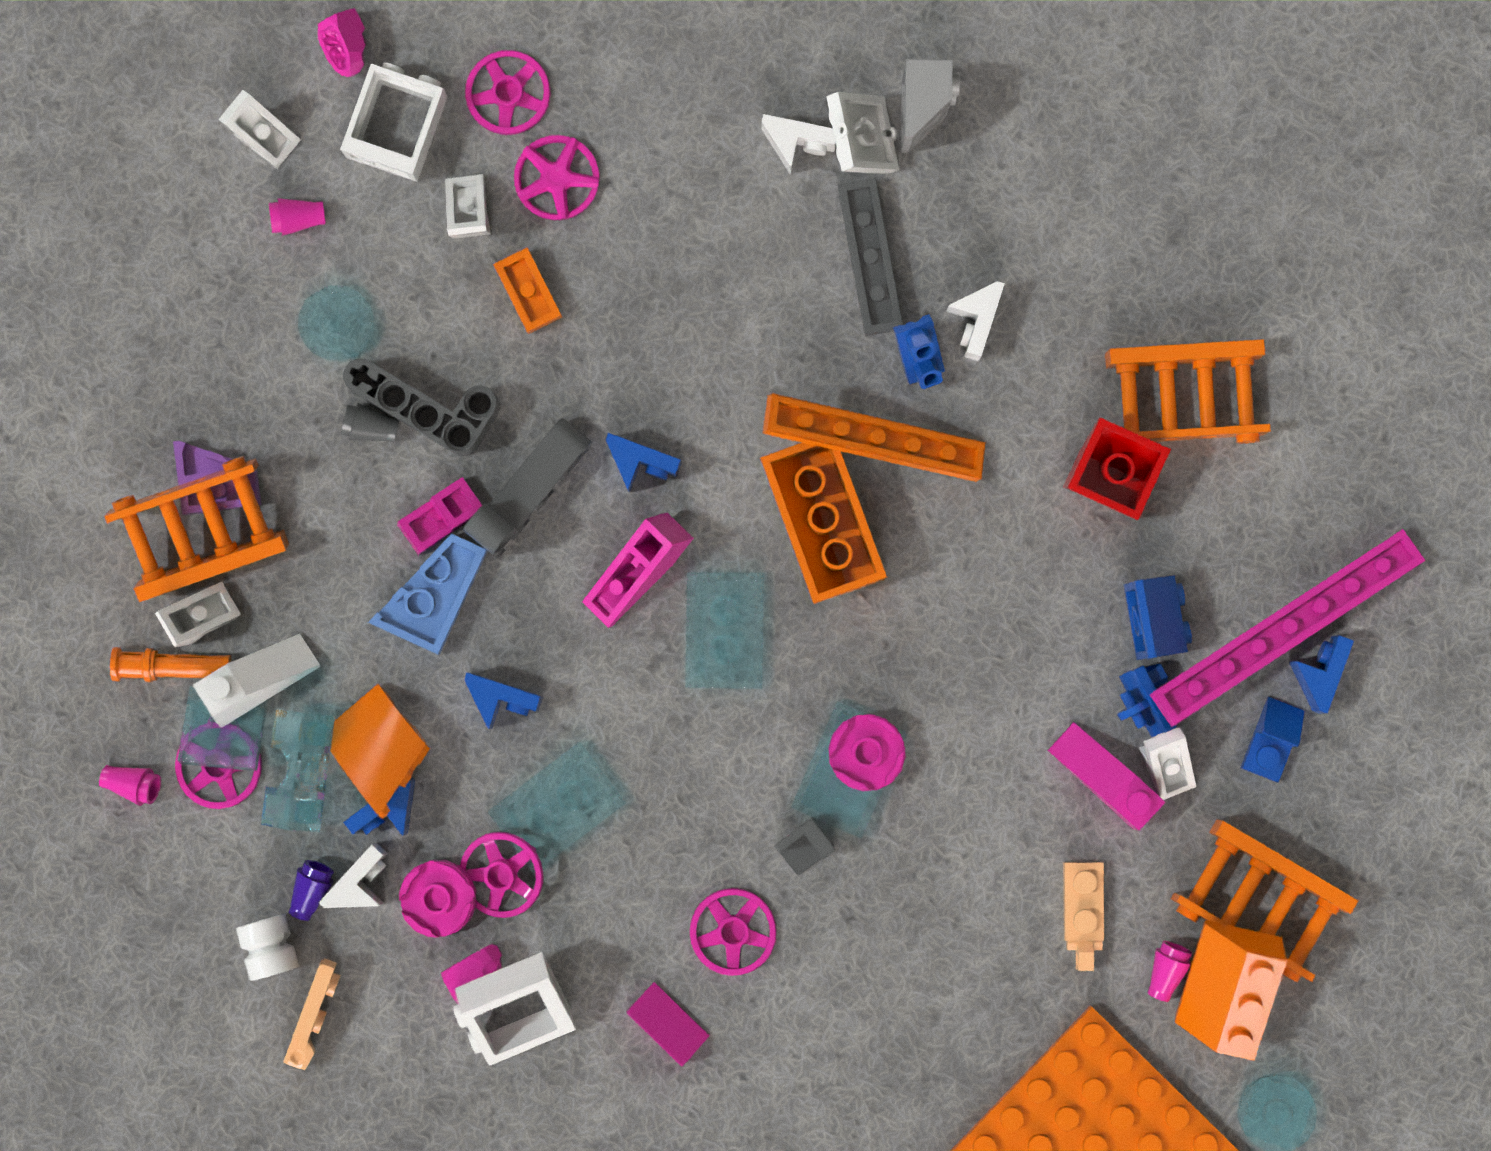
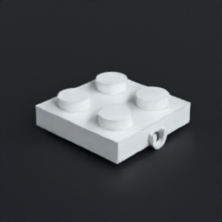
[826,92,899,174]

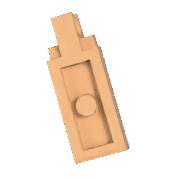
[1063,862,1104,971]
[283,958,341,1070]

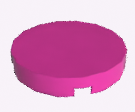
[828,714,906,791]
[399,860,476,937]

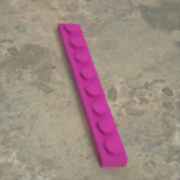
[1150,529,1425,727]

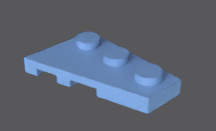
[368,533,488,655]

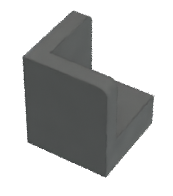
[774,818,835,875]

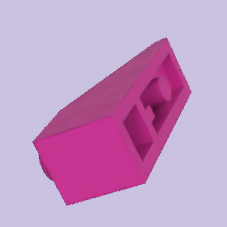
[582,512,694,628]
[1047,722,1165,831]

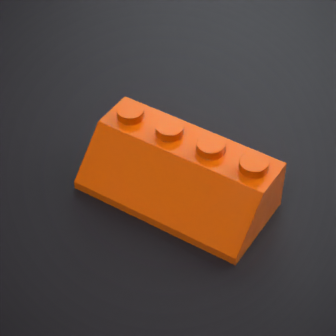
[760,443,887,604]

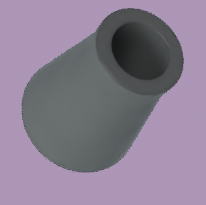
[341,403,399,443]

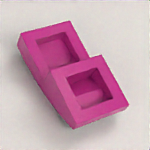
[397,477,482,556]

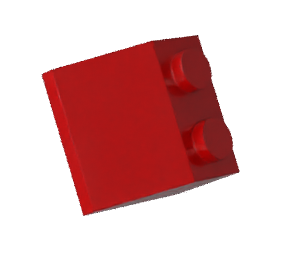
[1063,417,1171,520]

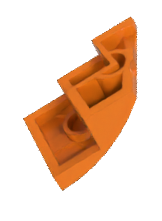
[320,684,430,819]

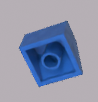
[1124,575,1192,660]

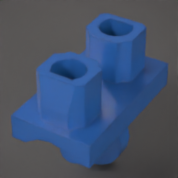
[893,314,945,389]
[1117,664,1176,737]

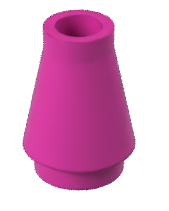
[268,198,325,236]
[99,765,161,806]
[1147,941,1192,1002]

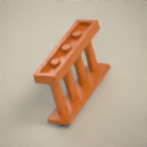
[1105,339,1271,444]
[104,456,289,602]
[1171,819,1358,983]

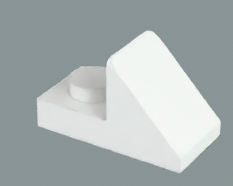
[218,90,301,169]
[762,114,836,174]
[445,174,491,239]
[946,281,1005,361]
[155,582,241,647]
[1139,727,1196,800]
[319,843,388,908]

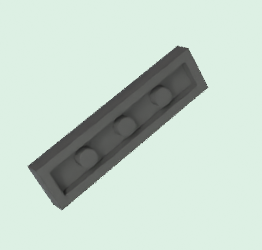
[837,178,903,336]

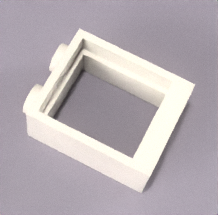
[340,63,448,182]
[453,952,576,1066]

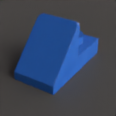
[606,433,682,492]
[1289,635,1354,714]
[464,672,543,729]
[1240,697,1304,783]
[343,777,415,836]

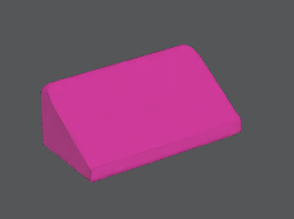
[626,982,710,1067]

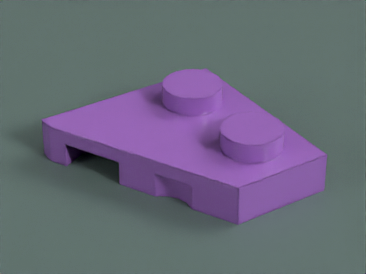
[173,441,261,516]

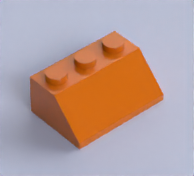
[1175,920,1287,1061]

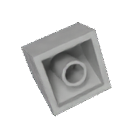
[901,59,960,153]

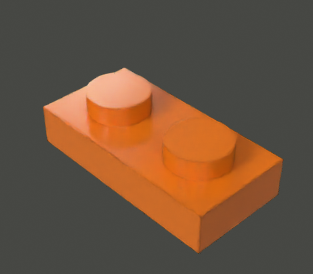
[493,247,562,334]

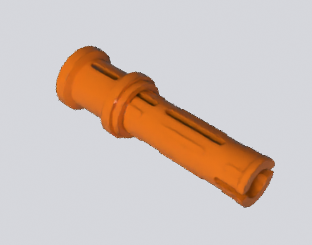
[110,647,232,682]

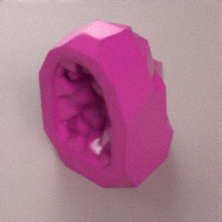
[318,8,366,77]
[441,943,502,1004]

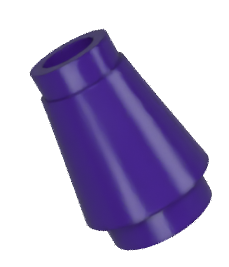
[289,860,334,921]

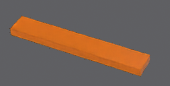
[763,393,986,482]

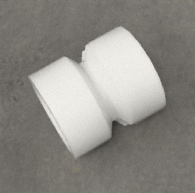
[236,914,299,981]

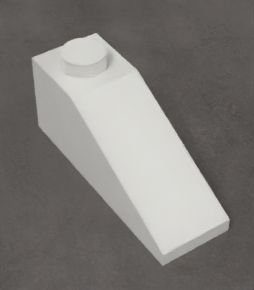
[193,634,321,728]

